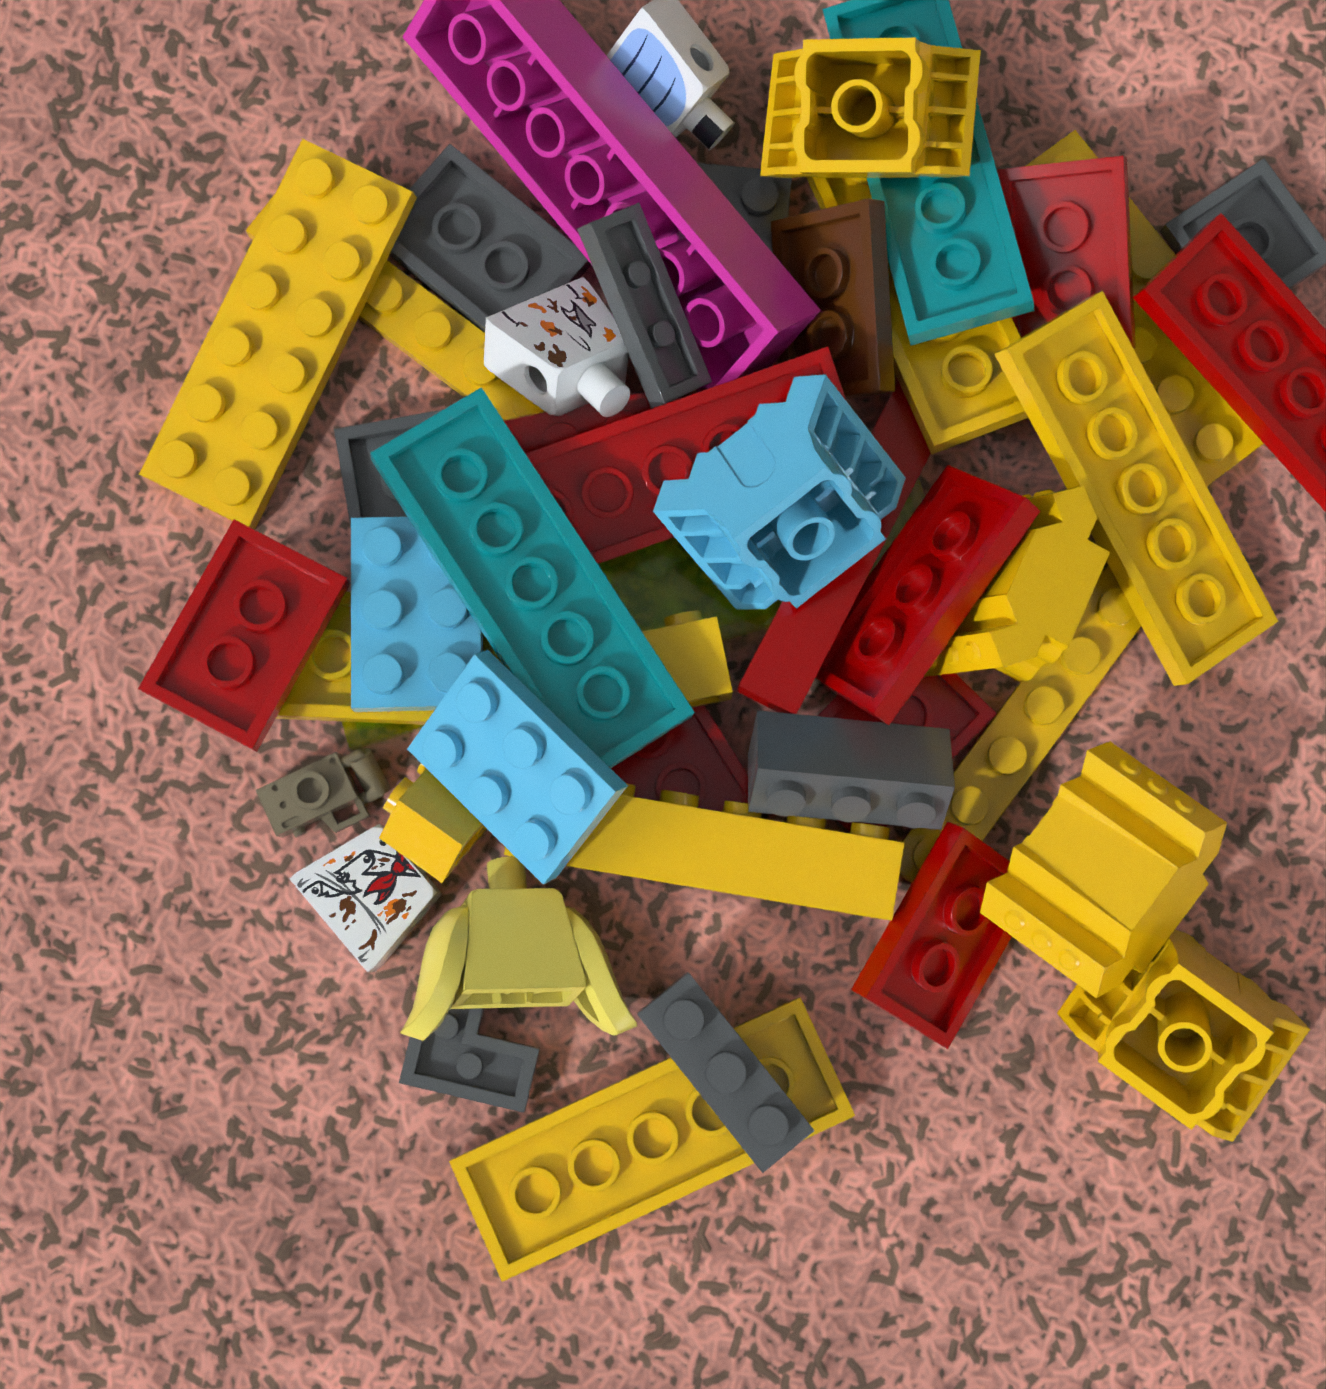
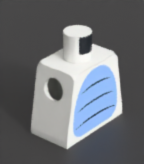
[606,0,735,150]

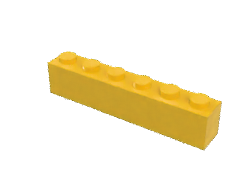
[504,783,904,921]

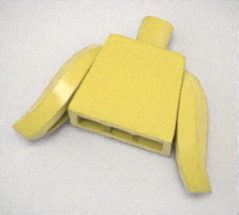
[400,857,637,1041]

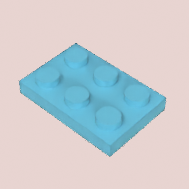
[351,517,483,712]
[407,650,628,885]

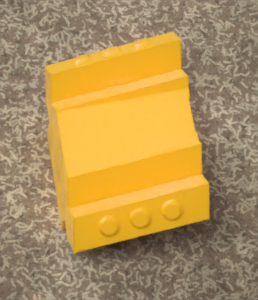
[760,37,981,178]
[924,485,1110,683]
[980,741,1227,998]
[1057,929,1310,1142]

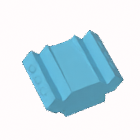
[653,374,906,610]

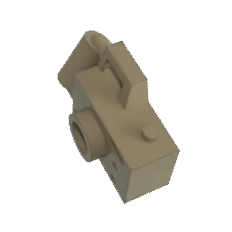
[255,748,390,838]

